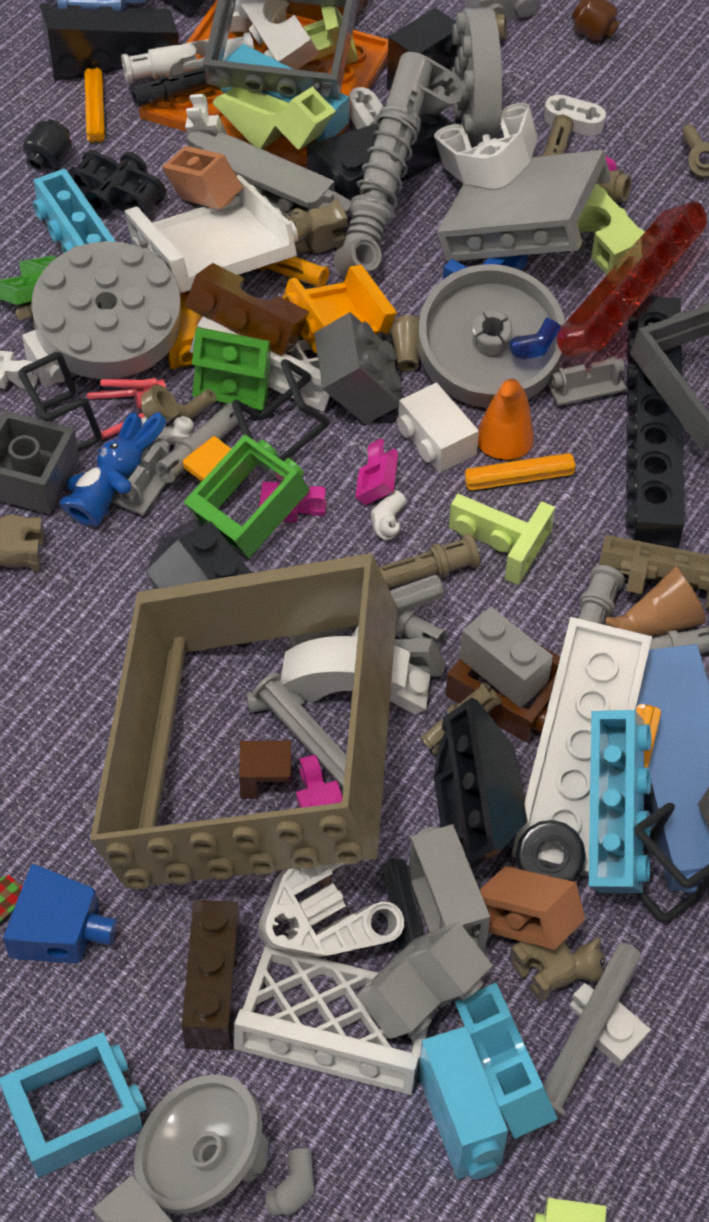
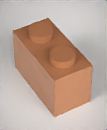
[162,146,243,210]
[479,866,585,950]

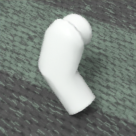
[141,416,194,445]
[370,490,407,540]

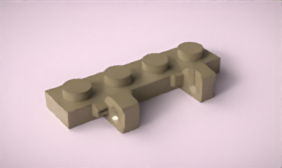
[599,535,709,607]

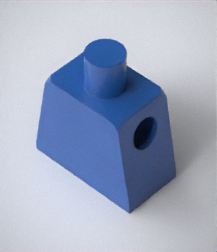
[3,864,118,964]

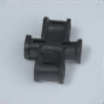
[68,150,167,218]

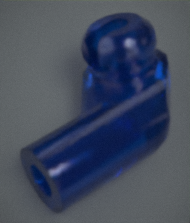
[509,317,562,360]

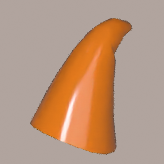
[477,379,534,460]

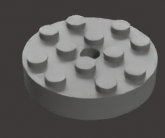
[451,7,502,148]
[32,241,181,379]
[417,264,566,408]

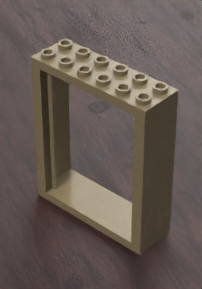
[90,553,397,889]

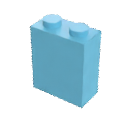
[418,1026,508,1180]

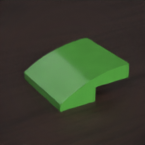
[0,255,57,305]
[192,327,270,410]

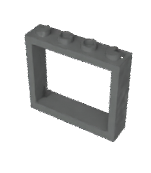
[203,0,359,100]
[630,302,709,451]

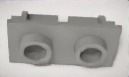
[547,356,627,406]
[111,439,170,516]

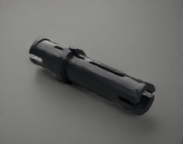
[131,67,214,108]

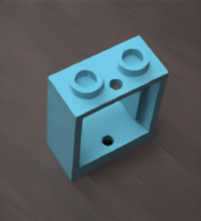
[0,1032,147,1178]

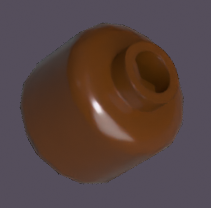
[571,0,620,43]

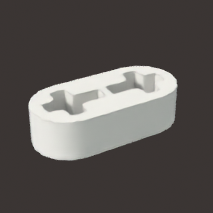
[348,87,383,129]
[544,95,606,136]

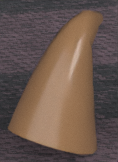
[605,566,706,637]

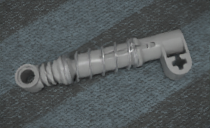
[334,52,463,278]

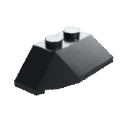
[146,519,253,648]
[434,698,527,869]

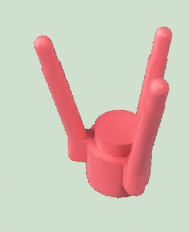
[87,378,167,441]

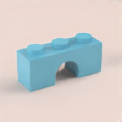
[454,983,558,1139]

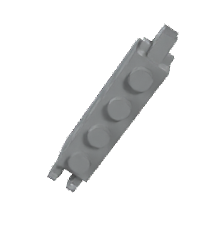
[187,130,351,218]

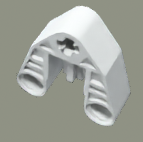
[434,103,538,189]
[258,863,404,957]

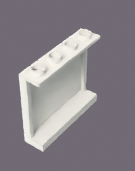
[124,175,298,293]

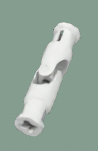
[121,33,254,84]

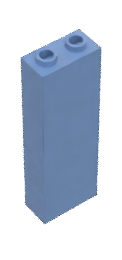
[635,644,709,893]

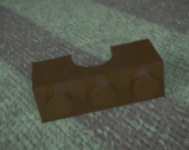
[182,900,240,1050]

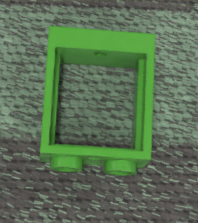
[183,434,310,559]

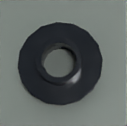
[516,820,586,882]

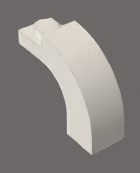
[280,636,430,715]

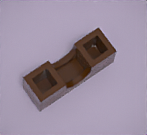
[184,263,309,356]

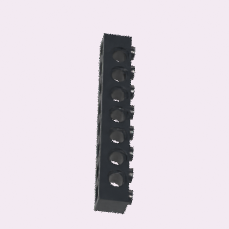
[625,295,684,549]

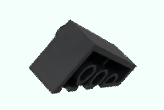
[40,4,179,81]
[307,110,454,202]

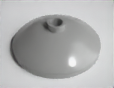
[134,1074,262,1214]

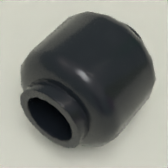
[22,119,73,172]

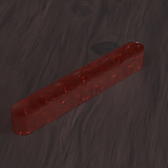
[557,201,707,358]

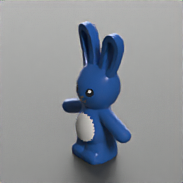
[59,412,166,526]

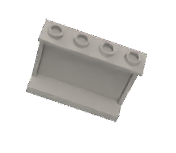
[437,150,612,261]

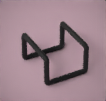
[18,352,102,452]
[232,359,330,461]
[634,802,709,923]

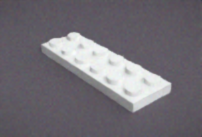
[512,617,652,876]

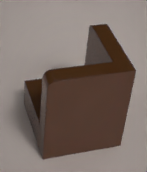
[239,740,291,799]

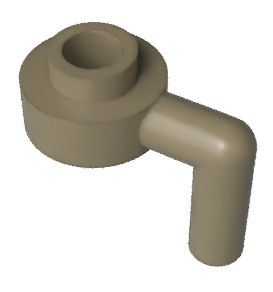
[682,125,709,179]
[141,385,217,423]

